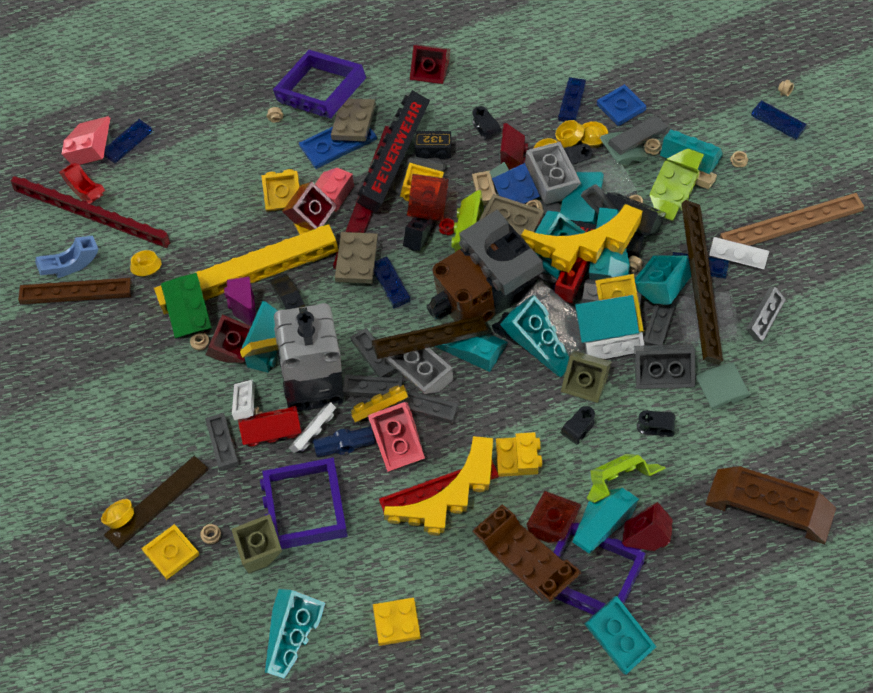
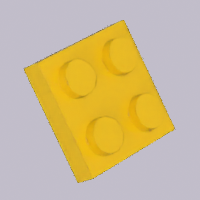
[141,524,199,580]
[373,598,421,646]

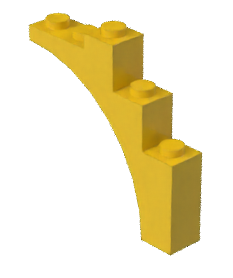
[521,204,643,273]
[384,436,493,536]

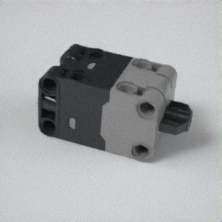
[274,303,344,412]

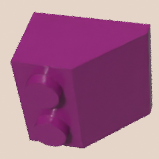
[224,277,256,326]

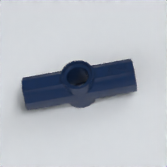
[313,426,375,457]

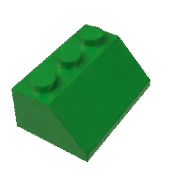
[160,273,212,338]

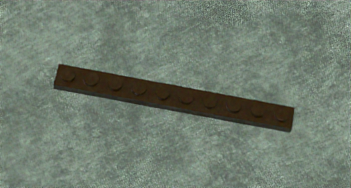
[681,200,723,365]

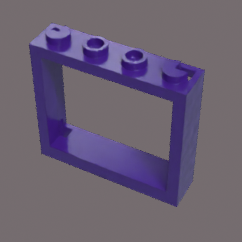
[273,50,367,119]
[260,457,348,549]
[553,521,645,615]

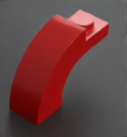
[59,163,105,204]

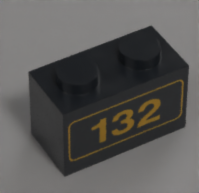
[415,131,452,159]

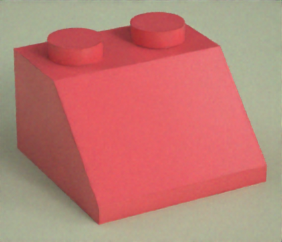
[315,168,354,212]

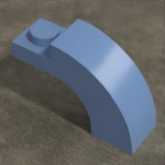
[35,236,98,278]

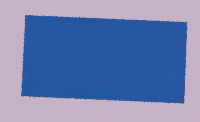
[299,127,377,169]

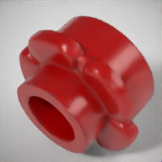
[439,218,455,235]

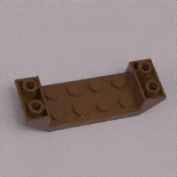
[705,466,836,544]
[472,504,581,602]

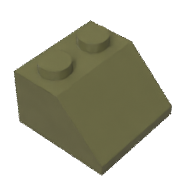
[561,351,612,403]
[231,514,282,574]

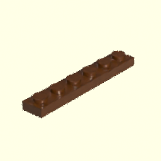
[18,278,132,305]

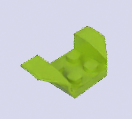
[649,149,704,221]
[587,454,666,503]

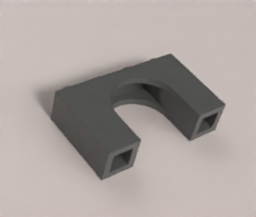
[459,210,543,295]

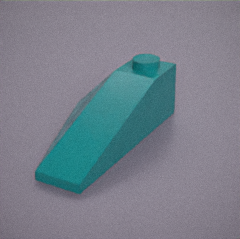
[589,208,630,280]
[500,295,569,377]
[432,326,508,372]
[572,488,639,554]
[265,589,325,679]

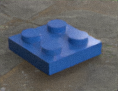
[597,84,646,126]
[492,163,540,204]

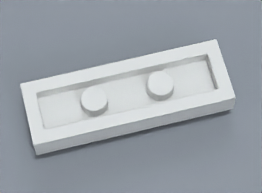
[709,237,769,269]
[585,332,644,359]
[232,380,255,420]
[289,402,336,453]

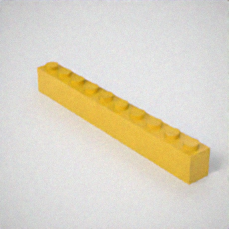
[154,224,339,315]

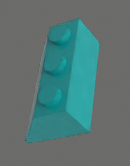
[660,129,723,174]
[535,211,585,279]
[635,255,691,305]
[242,301,278,373]

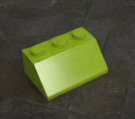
[451,190,484,252]

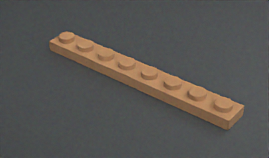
[720,193,864,246]

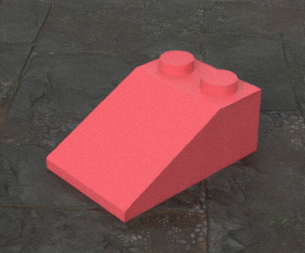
[62,116,110,165]
[368,402,425,472]

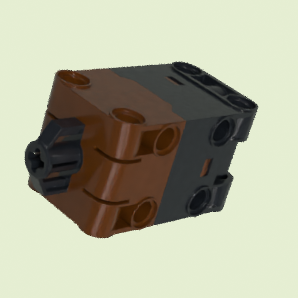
[427,223,537,322]

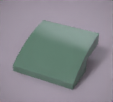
[600,132,649,165]
[696,362,750,410]

